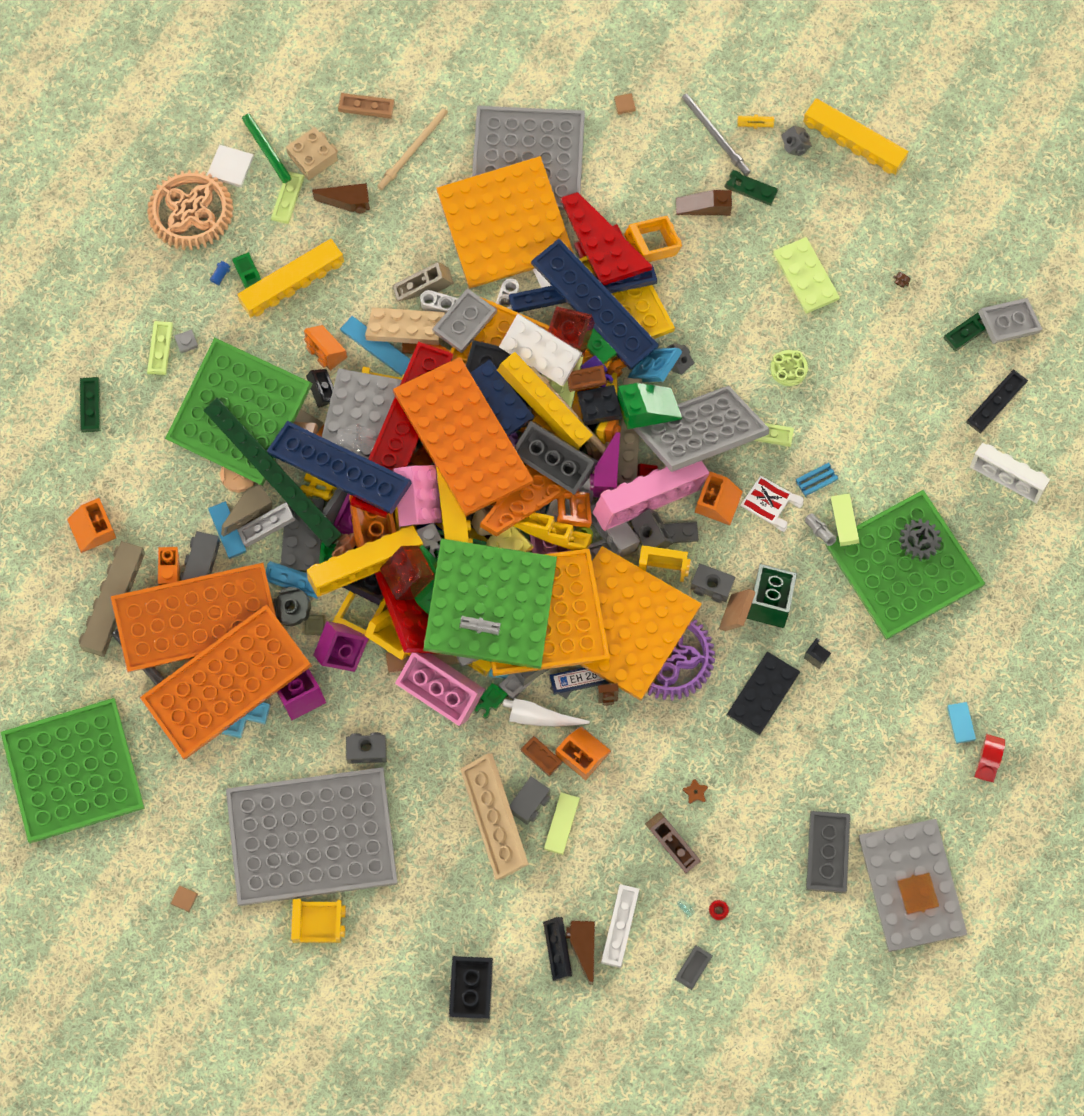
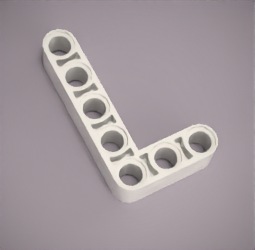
[420,279,519,314]

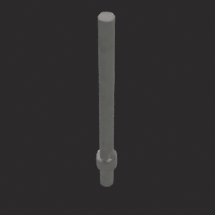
[682,93,751,176]

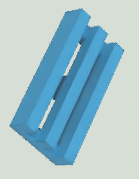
[796,463,838,497]

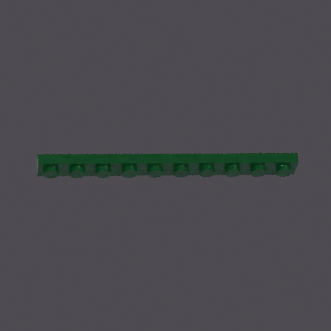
[203,398,343,548]

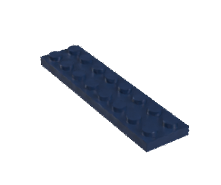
[531,239,659,370]
[267,421,412,514]

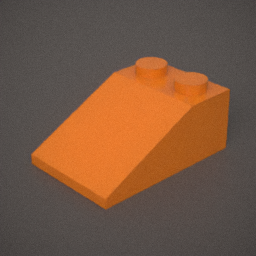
[349,495,397,548]

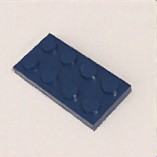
[470,360,534,437]

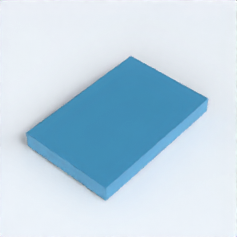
[628,348,682,382]

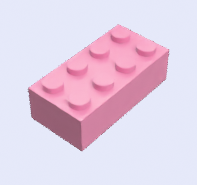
[395,653,485,726]

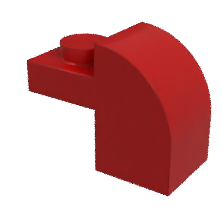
[974,734,1005,783]

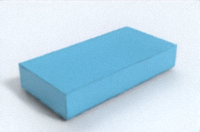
[947,702,976,744]

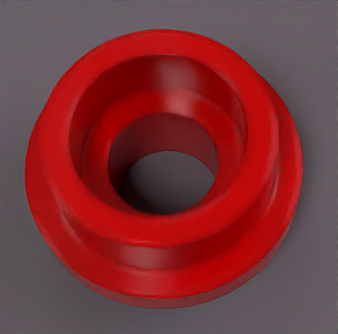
[709,900,729,920]

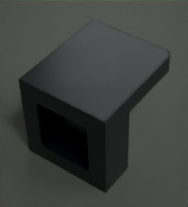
[804,638,831,670]

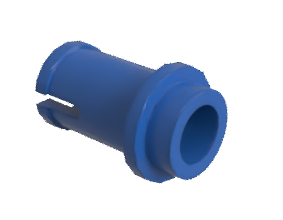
[209,261,230,286]

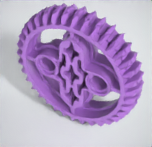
[648,619,715,700]

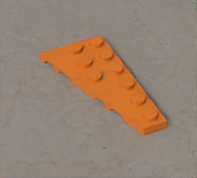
[480,464,568,537]

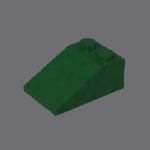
[747,564,797,628]

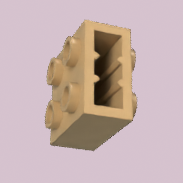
[286,127,338,180]

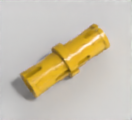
[737,114,774,129]

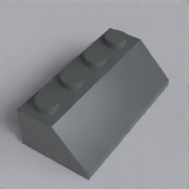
[514,421,598,495]

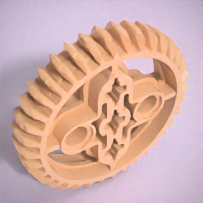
[147,170,234,251]

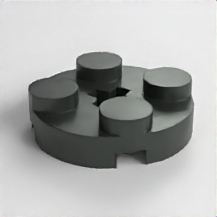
[273,587,311,626]

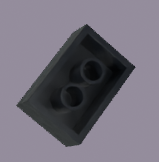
[449,956,493,1023]

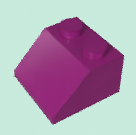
[313,621,369,672]

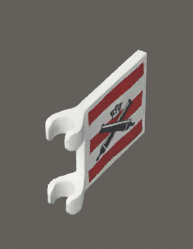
[740,476,804,532]

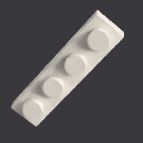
[601,884,639,968]

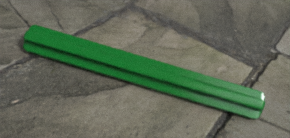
[242,113,291,183]

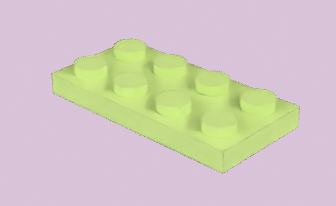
[773,237,840,314]

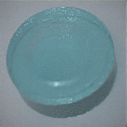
[677,898,695,917]

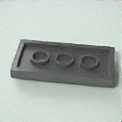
[281,499,325,572]
[806,811,850,894]

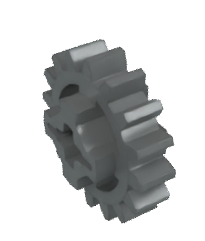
[899,519,942,561]

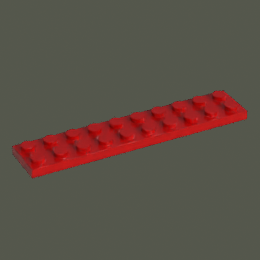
[350,341,454,518]

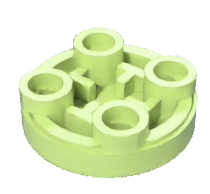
[770,350,808,386]

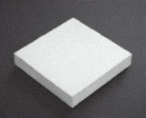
[207,145,254,188]

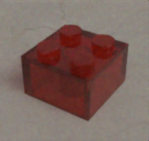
[548,306,595,357]
[380,545,435,601]

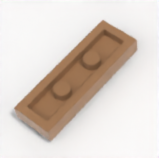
[338,93,394,119]

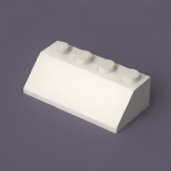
[970,443,1050,504]

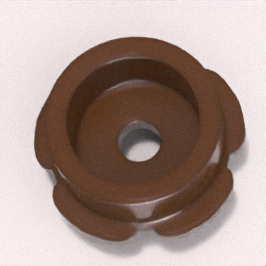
[893,272,911,288]

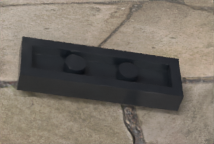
[543,917,573,981]

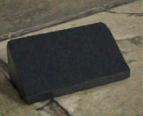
[306,369,334,408]

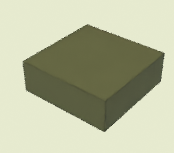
[305,615,325,635]

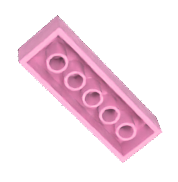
[593,461,709,531]

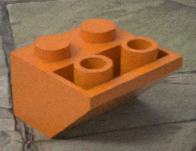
[304,325,347,371]
[694,471,743,525]
[67,498,117,553]
[556,726,611,781]

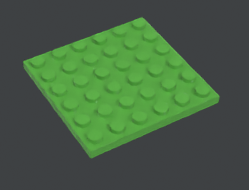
[165,337,313,486]
[825,490,985,640]
[423,538,557,669]
[0,698,145,844]

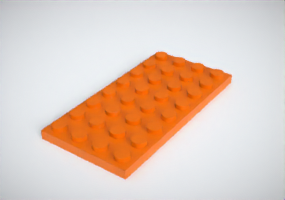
[393,357,534,517]
[110,563,276,673]
[140,604,312,760]

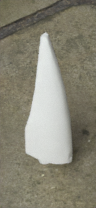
[503,698,589,727]

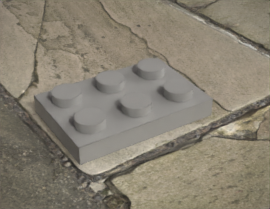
[432,288,497,353]
[978,298,1043,344]

